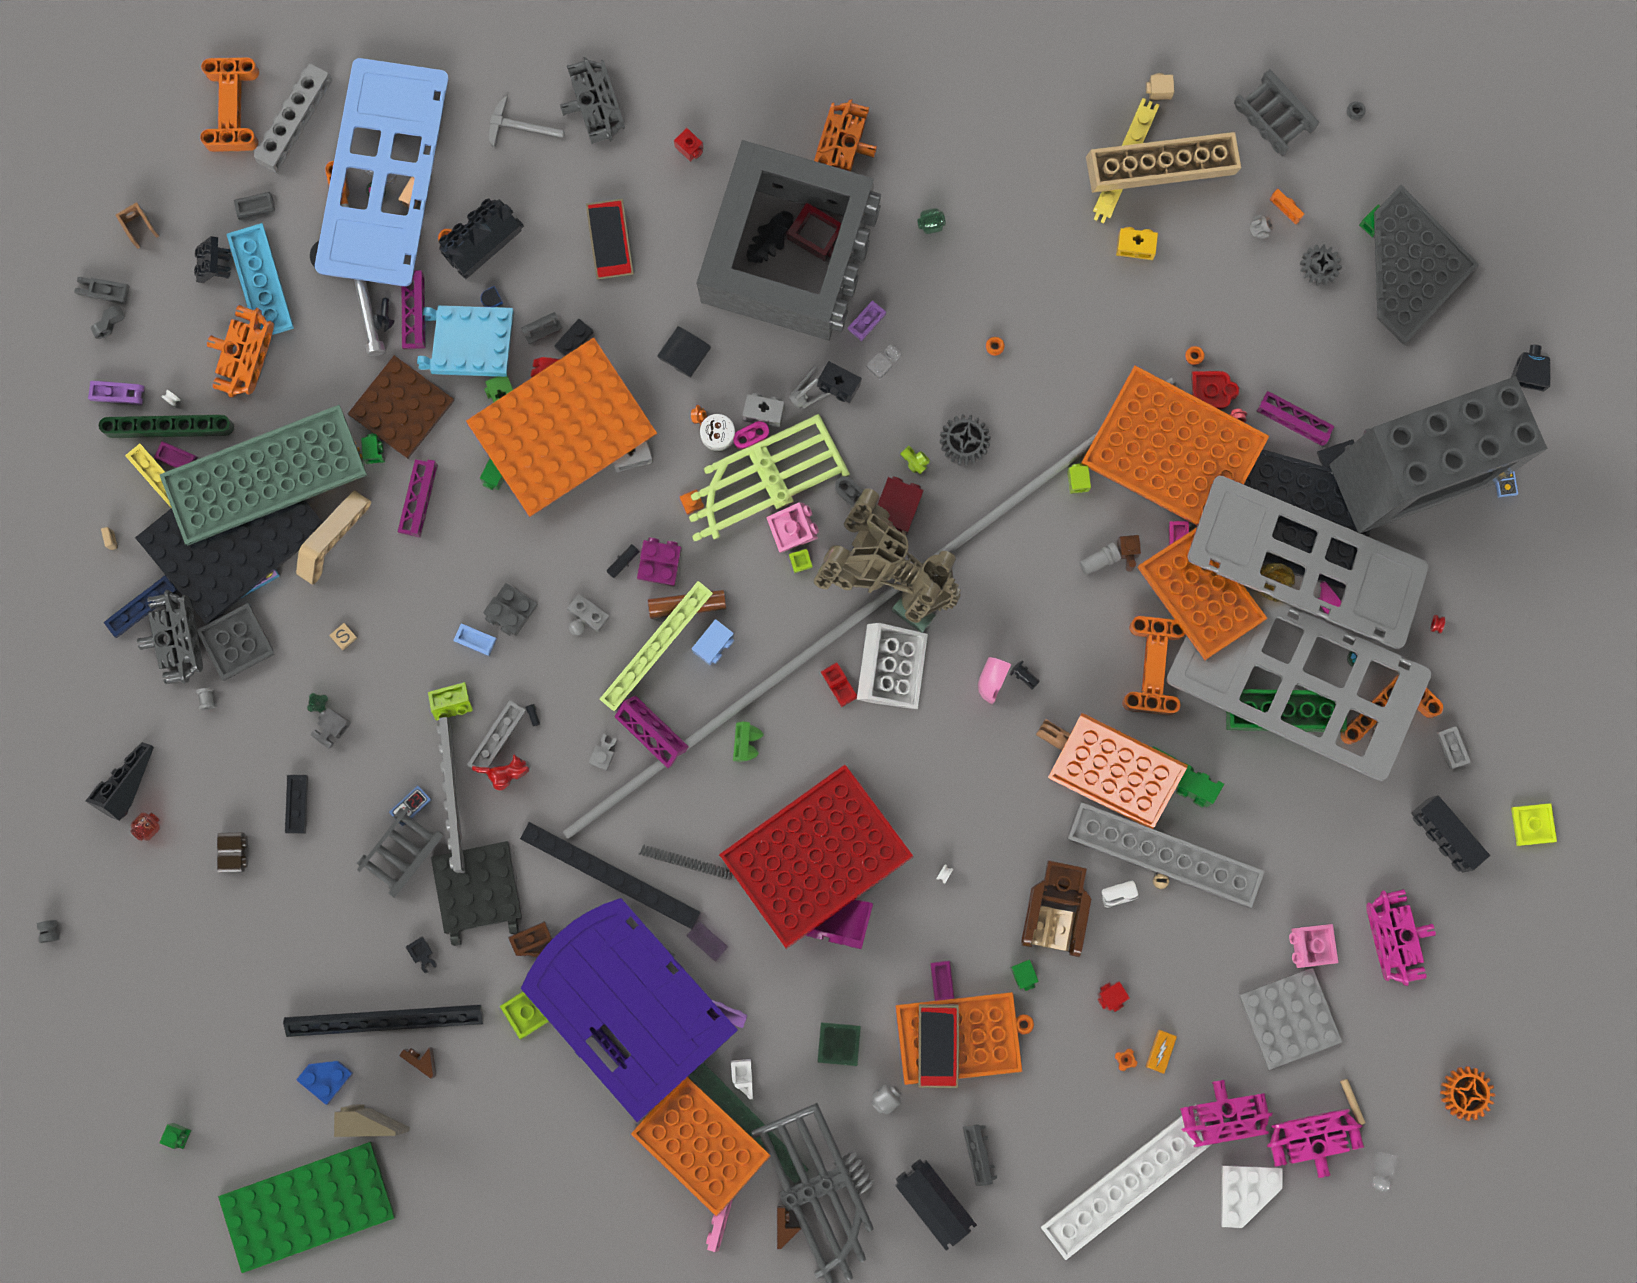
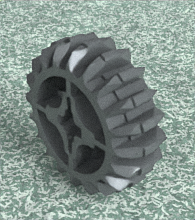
[939,414,991,466]

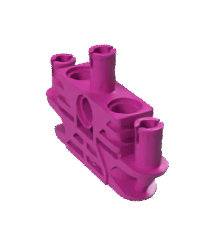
[1366,889,1436,986]
[1180,1080,1273,1147]
[1267,1109,1364,1178]

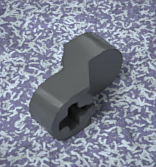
[91,306,125,339]

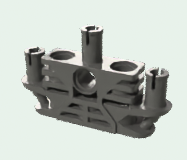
[560,57,625,144]
[137,590,203,684]

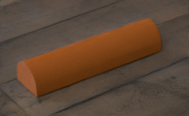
[648,590,726,619]

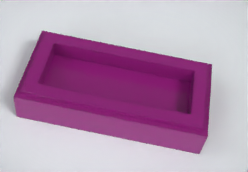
[154,441,197,468]
[930,961,954,1001]

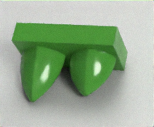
[733,721,764,762]

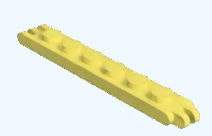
[1093,98,1160,223]

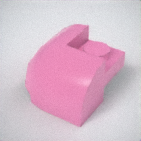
[978,657,1011,704]

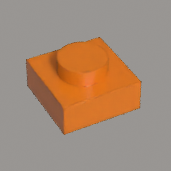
[680,489,704,515]

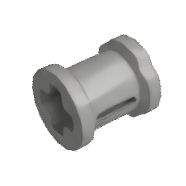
[196,687,217,710]

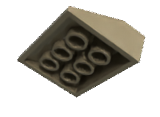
[334,1104,410,1137]

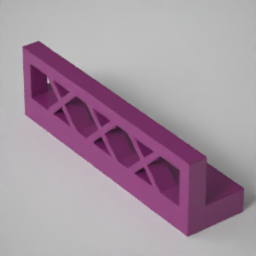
[401,270,426,349]
[1257,391,1334,447]
[397,459,438,538]
[614,695,689,768]

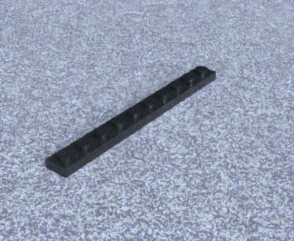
[520,822,701,929]
[283,1005,484,1037]

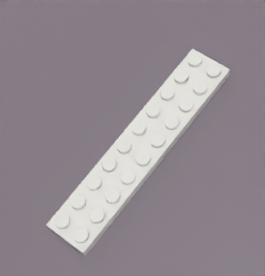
[1041,1104,1212,1260]

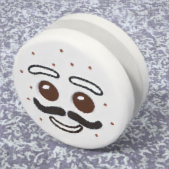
[700,414,735,451]

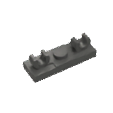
[963,1124,997,1186]

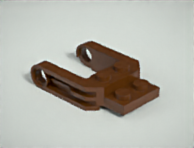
[1021,861,1092,957]

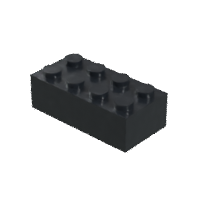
[1411,795,1491,873]

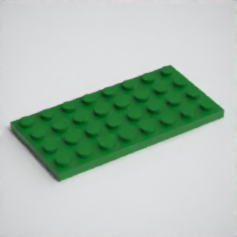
[218,1142,395,1273]

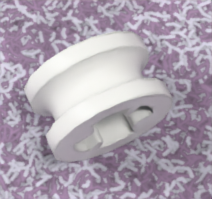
[161,390,181,407]
[936,864,953,884]

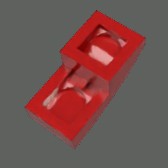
[821,662,857,707]

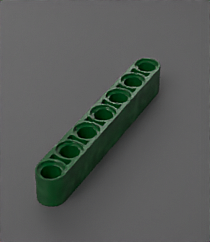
[98,415,234,438]

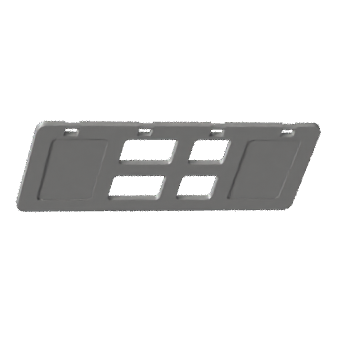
[1187,476,1428,649]

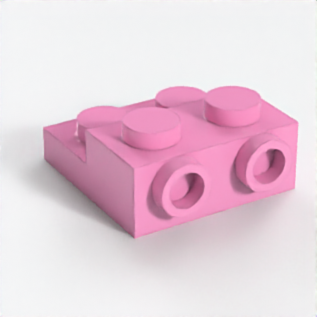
[766,502,819,553]
[1289,924,1338,968]

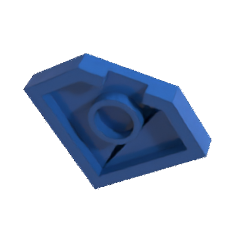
[296,1061,353,1105]

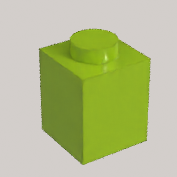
[1067,463,1091,494]

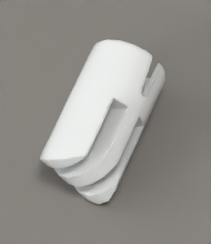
[1102,880,1139,908]

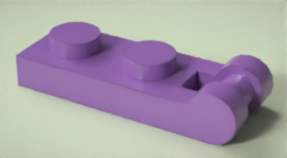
[88,381,145,406]

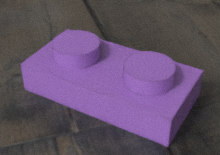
[848,300,886,341]

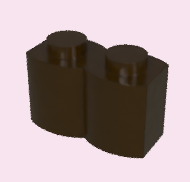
[217,832,248,873]

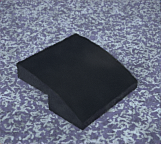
[657,326,711,378]

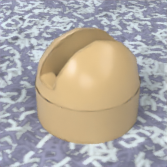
[1153,874,1169,889]

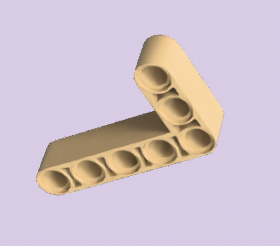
[296,491,371,585]

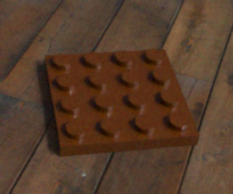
[347,355,454,459]

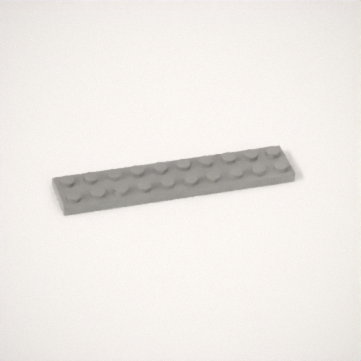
[1067,802,1264,908]

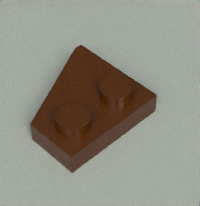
[508,921,552,957]

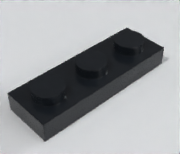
[285,775,308,834]

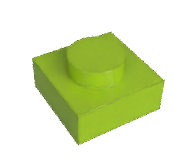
[789,549,813,573]

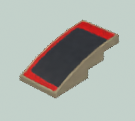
[586,198,634,280]
[918,1004,959,1088]

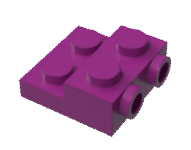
[637,538,682,586]

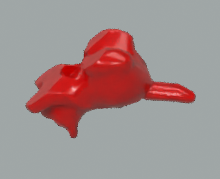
[472,754,529,790]

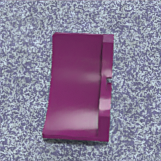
[805,900,873,949]

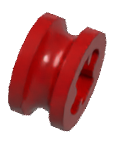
[1430,615,1445,634]

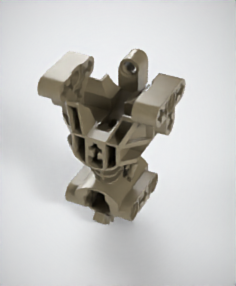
[814,489,961,623]

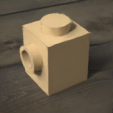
[1146,73,1174,100]

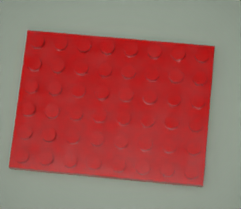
[719,765,914,949]

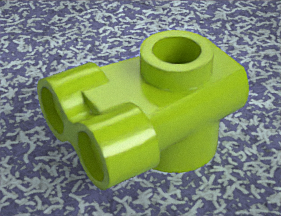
[900,445,930,474]

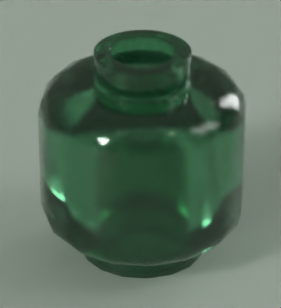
[917,208,946,234]

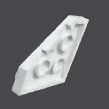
[1221,1166,1282,1228]

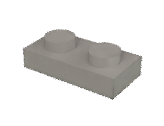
[1437,726,1471,769]

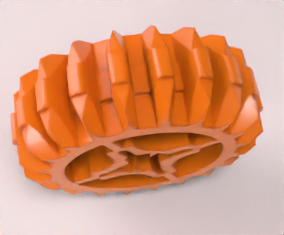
[1440,1066,1495,1121]

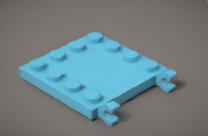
[417,305,514,377]

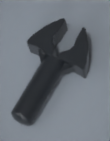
[373,298,395,332]

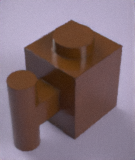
[1117,535,1141,572]

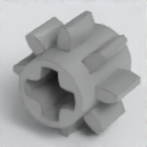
[1250,215,1273,239]

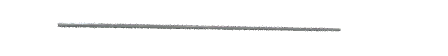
[563,378,1176,839]

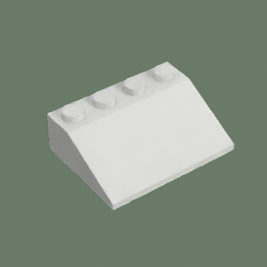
[857,623,928,709]

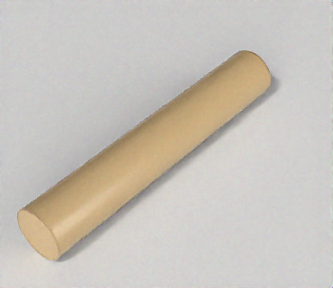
[1340,1079,1365,1125]

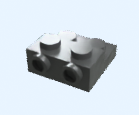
[483,583,538,636]

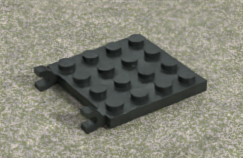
[431,841,522,946]

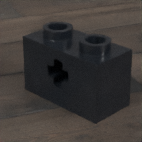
[817,361,862,403]

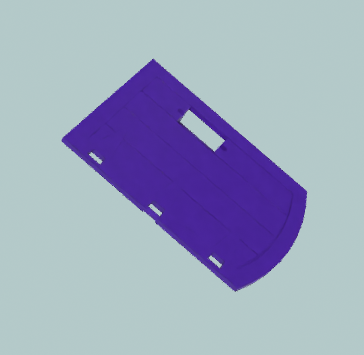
[521,898,738,1123]

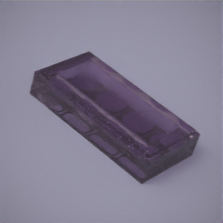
[686,921,728,962]

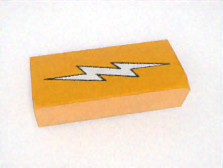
[1145,1030,1177,1074]

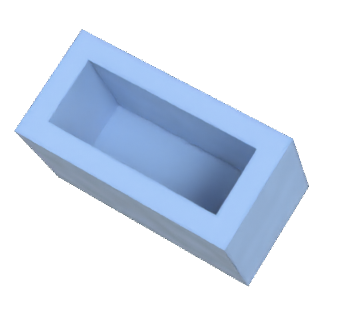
[692,619,734,665]

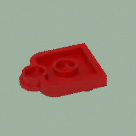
[1191,371,1239,410]

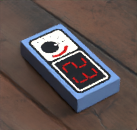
[389,786,431,826]

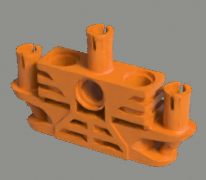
[814,99,877,172]
[207,305,274,398]

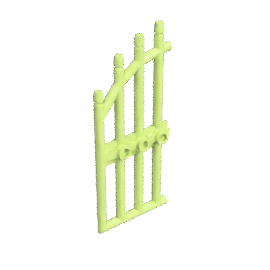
[689,414,850,541]

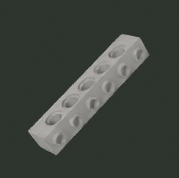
[254,63,332,173]

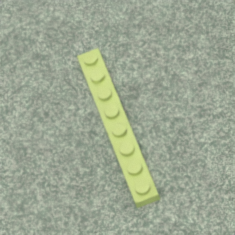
[600,581,713,711]

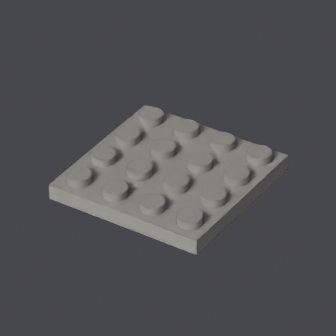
[1239,968,1342,1070]

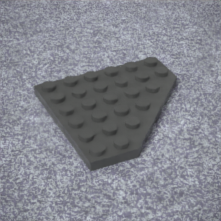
[1374,185,1479,344]

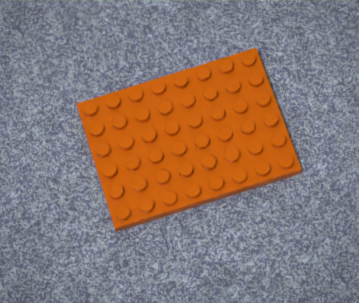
[466,337,657,517]
[1081,365,1269,526]

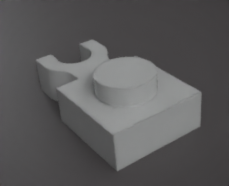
[589,734,617,771]

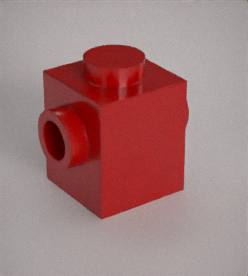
[674,128,703,162]
[1097,981,1130,1012]

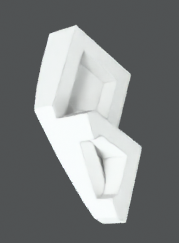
[731,1059,753,1099]

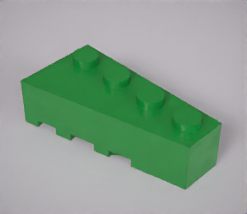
[1152,746,1224,808]

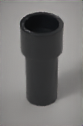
[525,704,540,727]

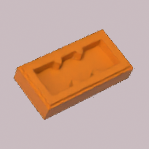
[1270,189,1304,224]

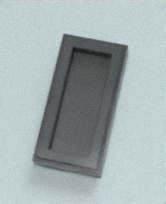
[234,192,275,219]

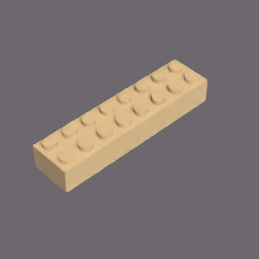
[1086,132,1241,193]

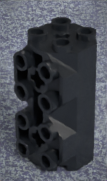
[438,198,524,279]
[895,1159,977,1250]

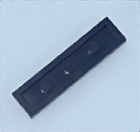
[103,575,178,638]

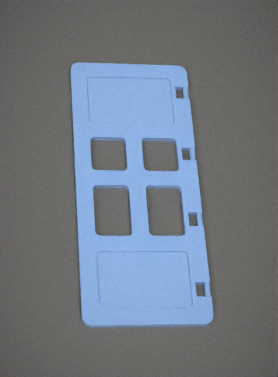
[315,58,449,287]

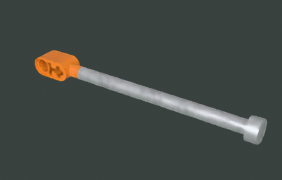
[325,161,386,356]

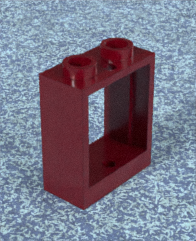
[787,203,842,261]

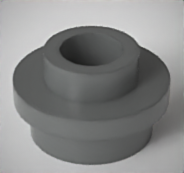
[1347,101,1366,120]

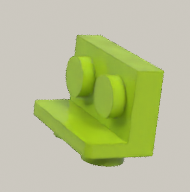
[428,682,473,721]

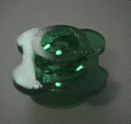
[307,693,328,713]

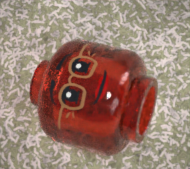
[130,812,160,842]

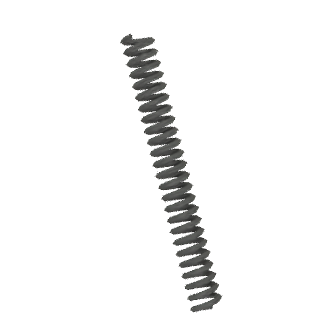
[638,845,733,880]

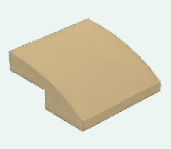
[1031,906,1075,951]

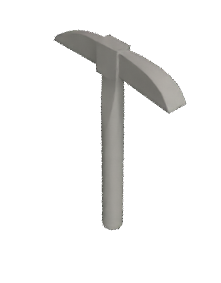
[489,96,565,148]

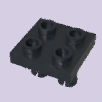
[194,236,231,283]

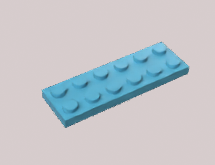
[226,223,294,335]

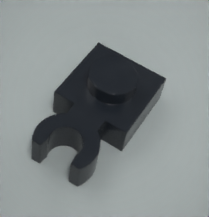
[406,936,437,973]

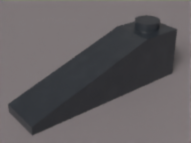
[86,742,154,821]

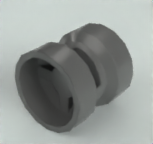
[37,920,60,943]

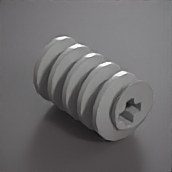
[833,1152,875,1195]

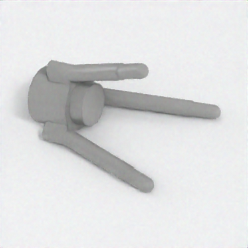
[788,366,830,409]

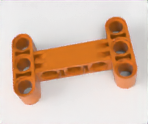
[200,57,259,152]
[1122,616,1185,715]

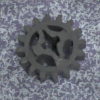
[1300,244,1342,286]

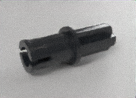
[607,544,640,578]

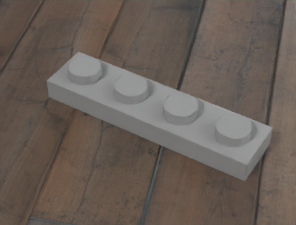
[467,700,526,776]

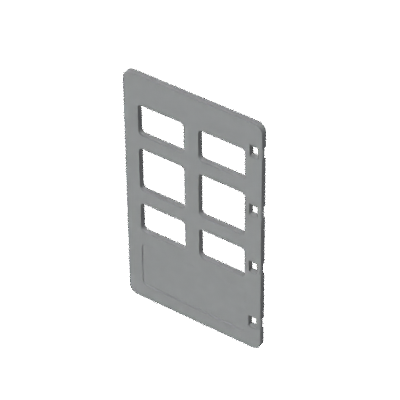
[1167,586,1431,781]

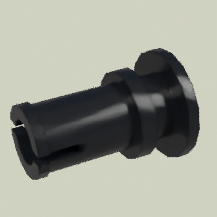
[1009,660,1040,690]

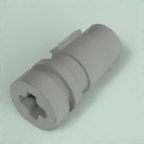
[1079,543,1121,575]

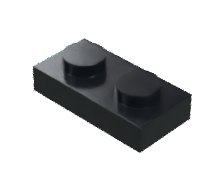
[554,319,593,356]

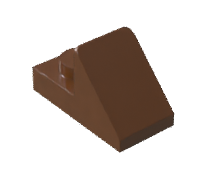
[399,1047,436,1079]
[777,1206,801,1249]

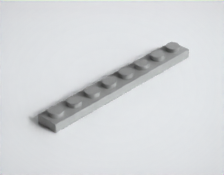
[437,717,465,874]

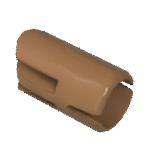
[1036,719,1070,751]

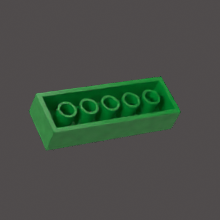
[1226,689,1347,732]

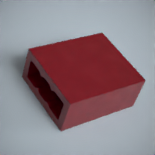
[877,476,924,536]

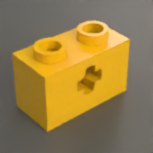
[1116,227,1158,260]

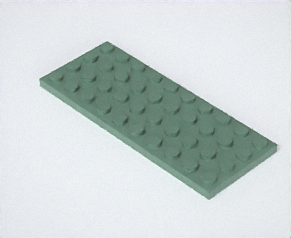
[159,405,367,546]

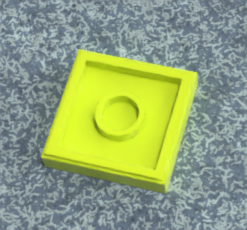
[1511,803,1557,846]

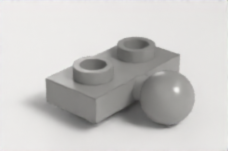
[567,594,609,635]

